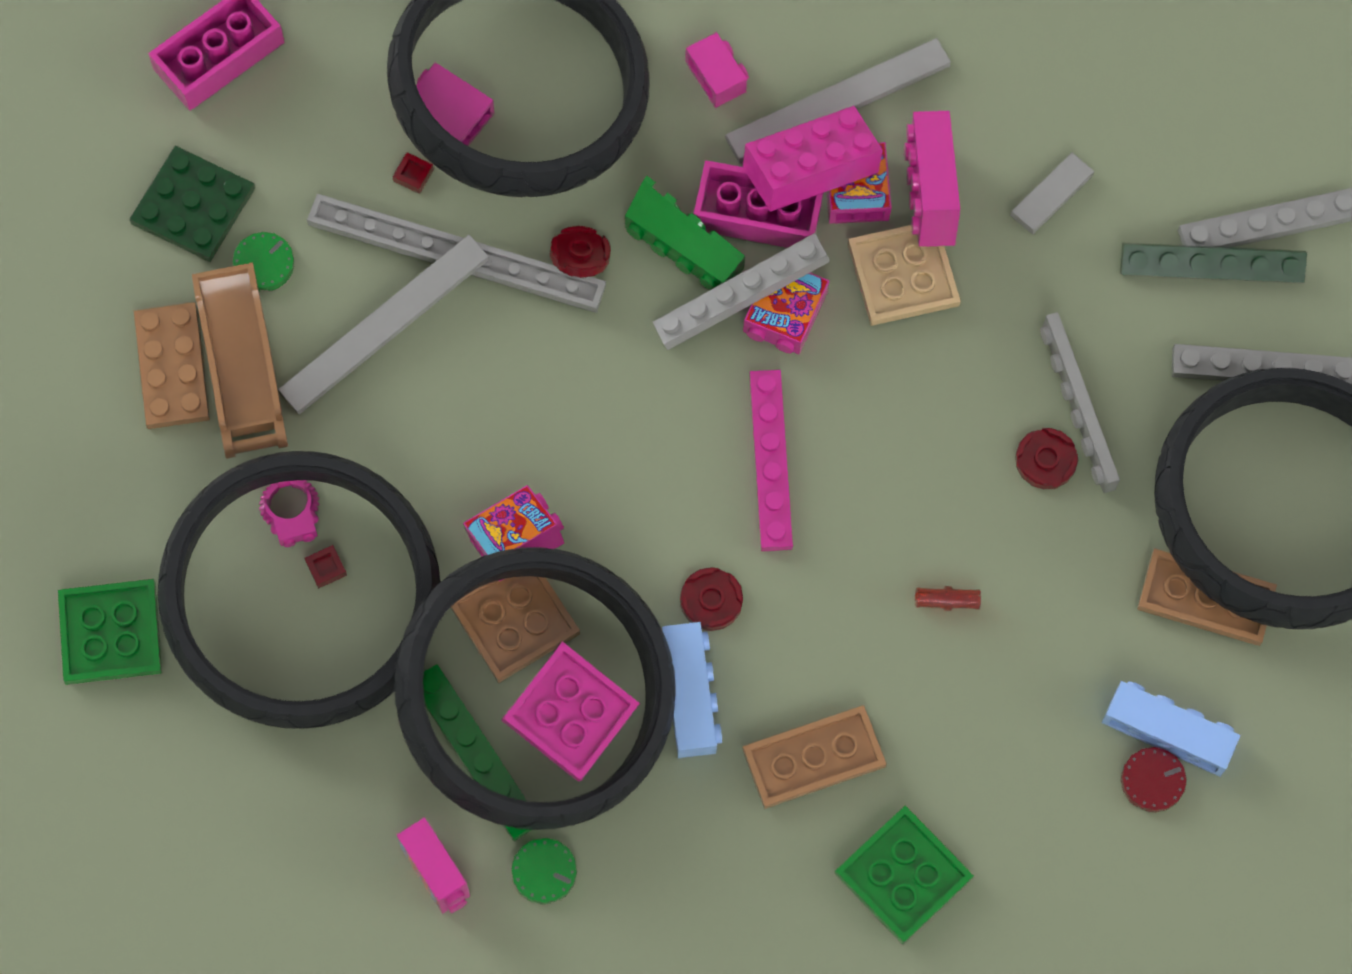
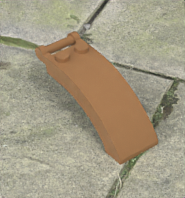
[192,263,288,459]

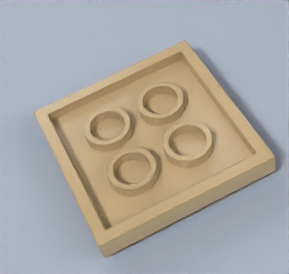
[848,225,961,326]

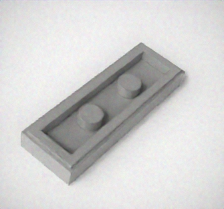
[1010,153,1095,235]

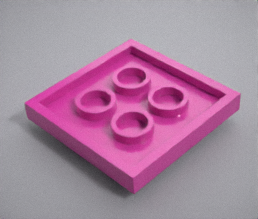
[501,642,640,782]

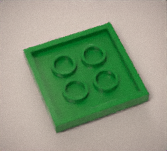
[58,579,162,685]
[834,805,974,945]

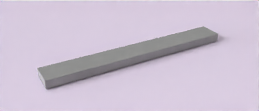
[725,38,951,163]
[278,235,489,415]

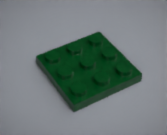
[129,145,255,262]

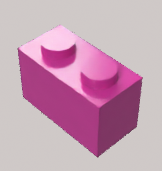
[685,32,749,108]

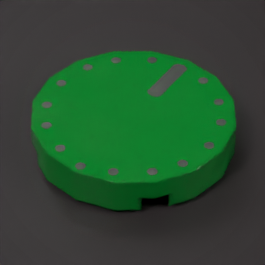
[232,232,294,291]
[511,838,577,905]

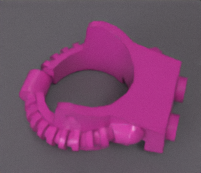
[259,480,319,547]

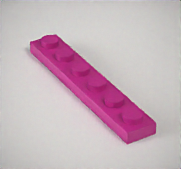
[749,370,793,551]

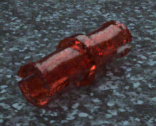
[915,586,981,611]

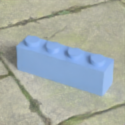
[662,622,722,758]
[1102,681,1241,777]

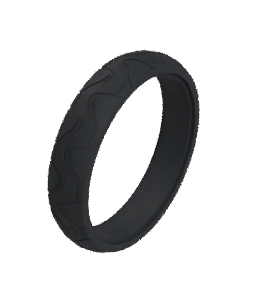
[387,0,650,197]
[1154,368,1352,629]
[158,451,441,729]
[394,547,676,830]

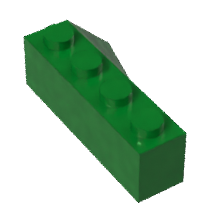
[625,176,745,290]

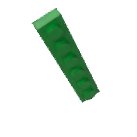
[423,664,531,841]

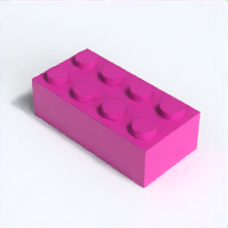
[148,0,285,111]
[743,106,883,212]
[904,111,960,247]
[694,160,824,248]

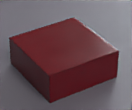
[392,152,434,194]
[304,545,347,589]

